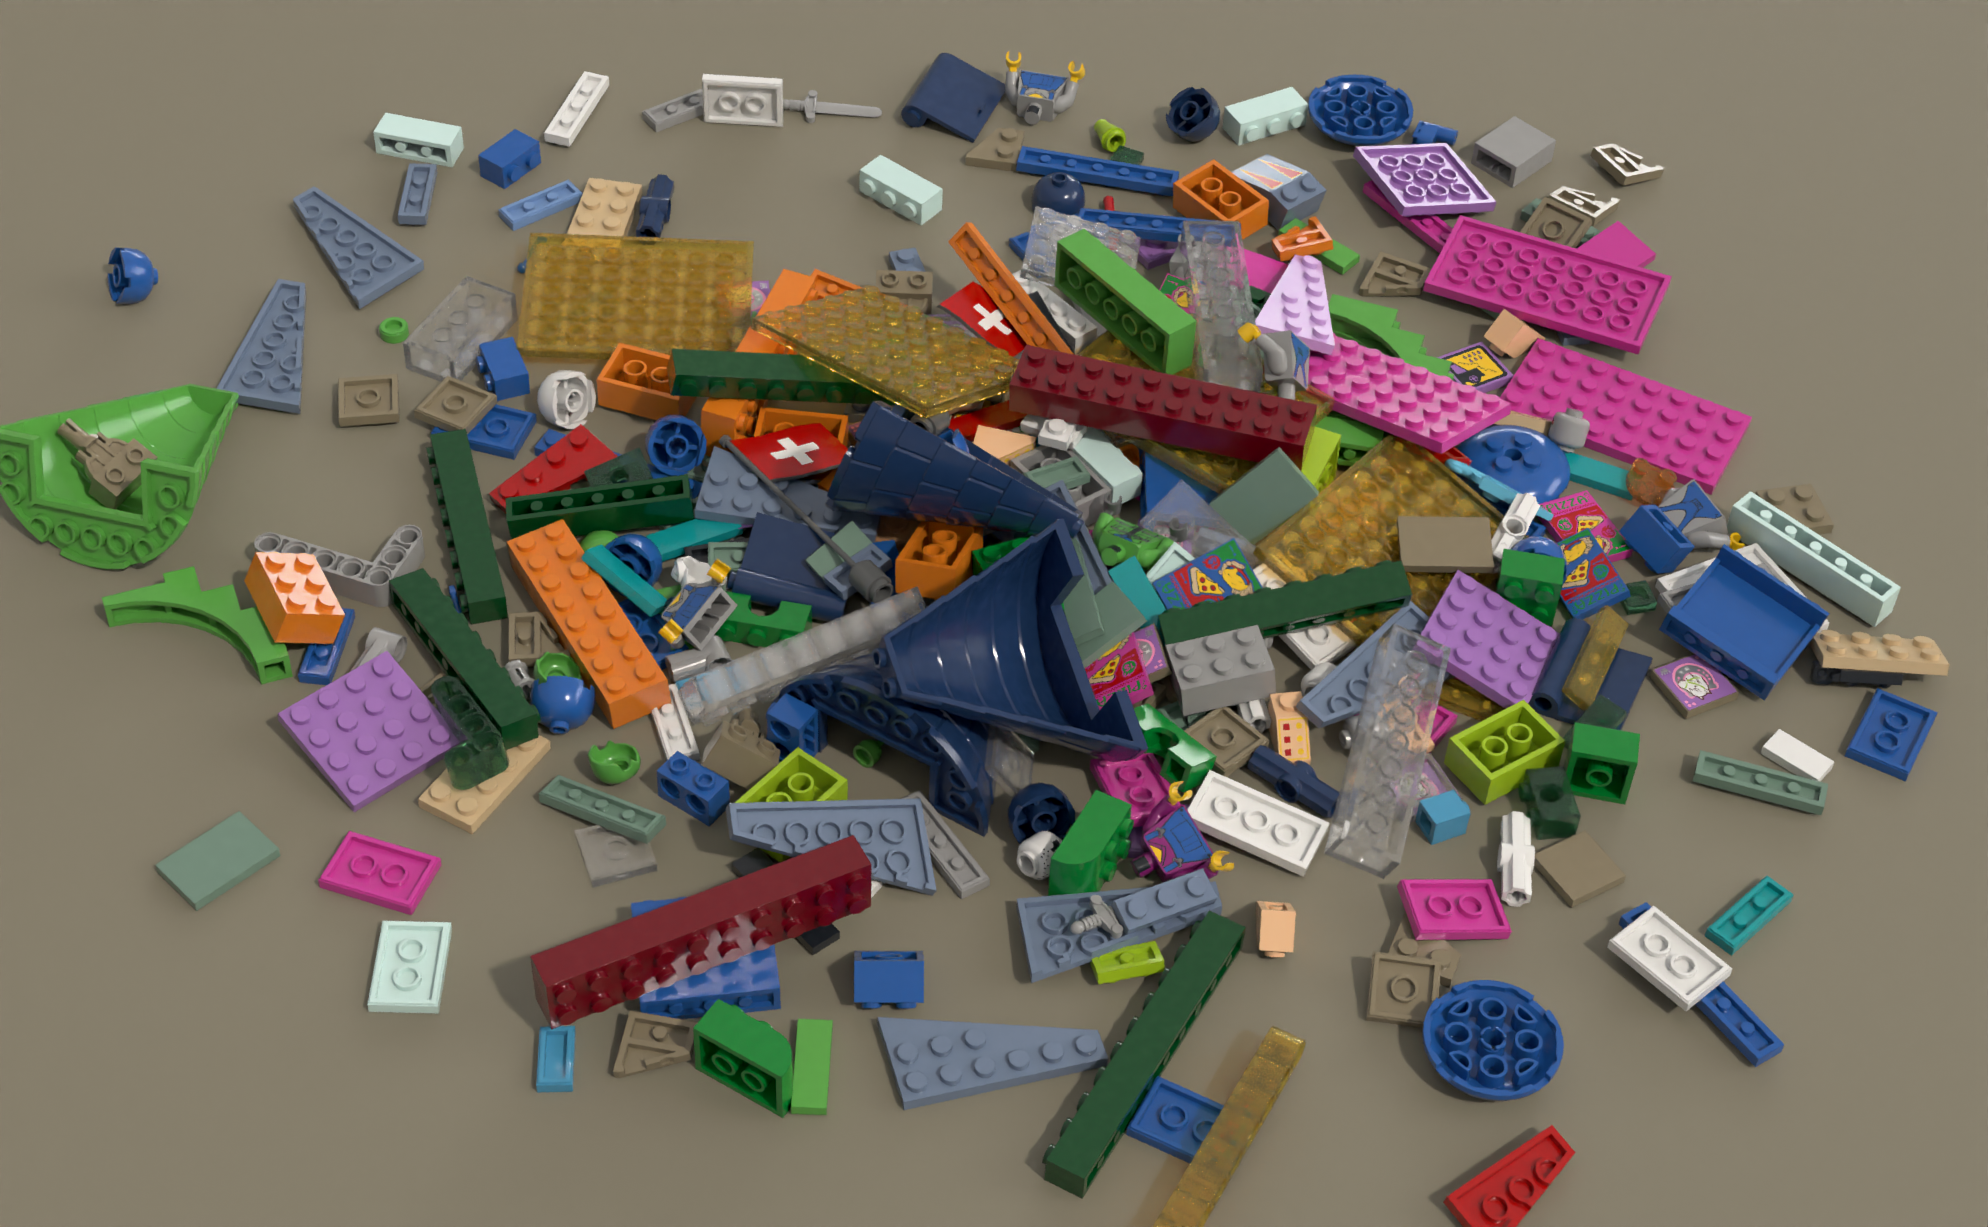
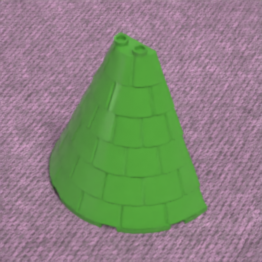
[0,384,239,569]

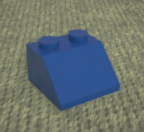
[854,951,924,1008]

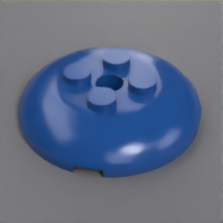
[1308,74,1413,146]
[1452,425,1570,509]
[1422,980,1564,1101]

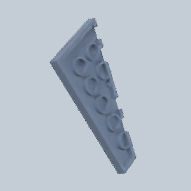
[293,186,424,309]
[1296,601,1455,729]
[726,798,937,896]

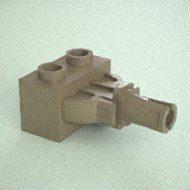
[875,270,933,352]
[57,418,158,509]
[702,708,780,790]

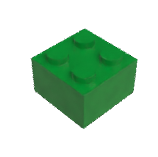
[1494,549,1565,627]
[1561,722,1640,805]

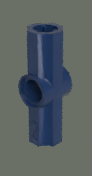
[636,174,674,245]
[1248,745,1344,819]

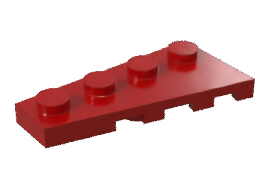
[489,424,621,514]
[1443,1125,1576,1227]

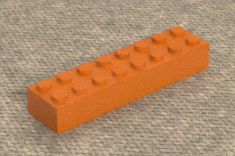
[701,269,819,457]
[506,519,671,729]

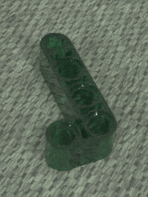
[431,676,510,790]

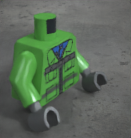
[1092,492,1188,571]

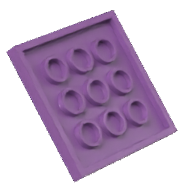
[1353,143,1497,217]
[1412,570,1560,709]
[278,651,463,812]

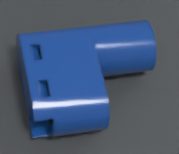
[1412,120,1458,146]

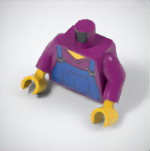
[1130,781,1234,883]

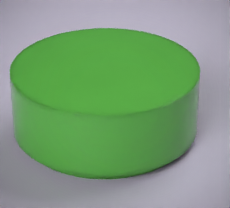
[379,317,409,344]

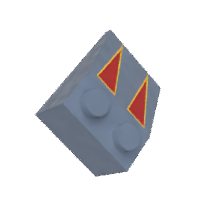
[1232,154,1327,231]

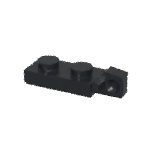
[1810,660,1904,688]

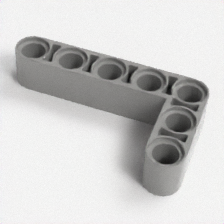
[254,524,425,607]

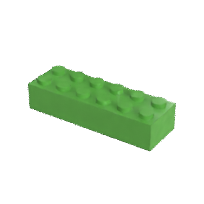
[1054,229,1196,375]

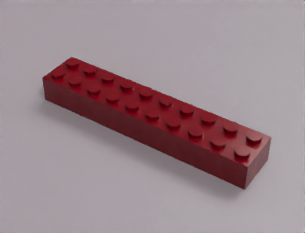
[1009,345,1317,471]
[530,835,872,1030]

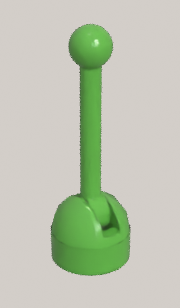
[853,739,884,768]

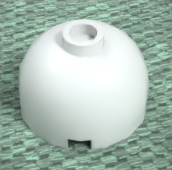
[537,370,596,429]

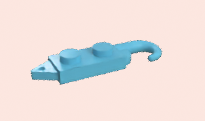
[1444,459,1554,521]

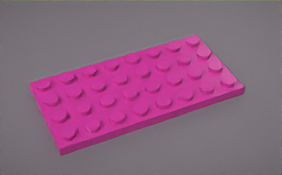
[1423,215,1672,355]
[1252,333,1511,454]
[1500,338,1752,495]

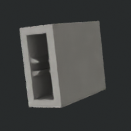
[1471,116,1556,188]

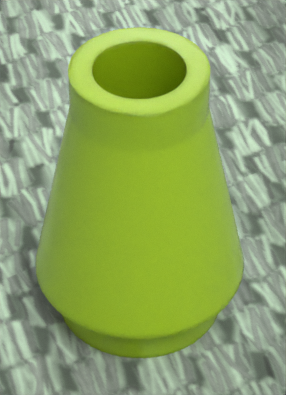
[1094,119,1126,152]

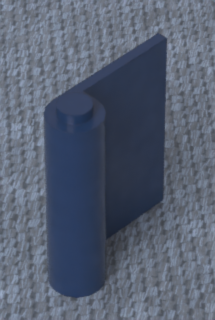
[901,53,1005,143]
[727,512,848,625]
[1528,618,1653,730]

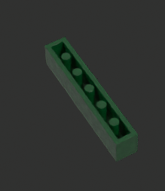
[506,474,694,540]

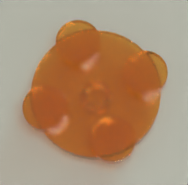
[1626,458,1677,507]

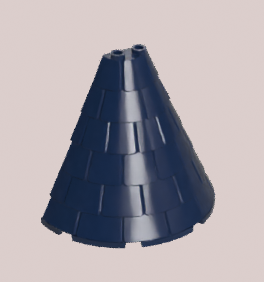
[825,400,1085,539]
[872,518,1148,762]
[772,653,1007,837]

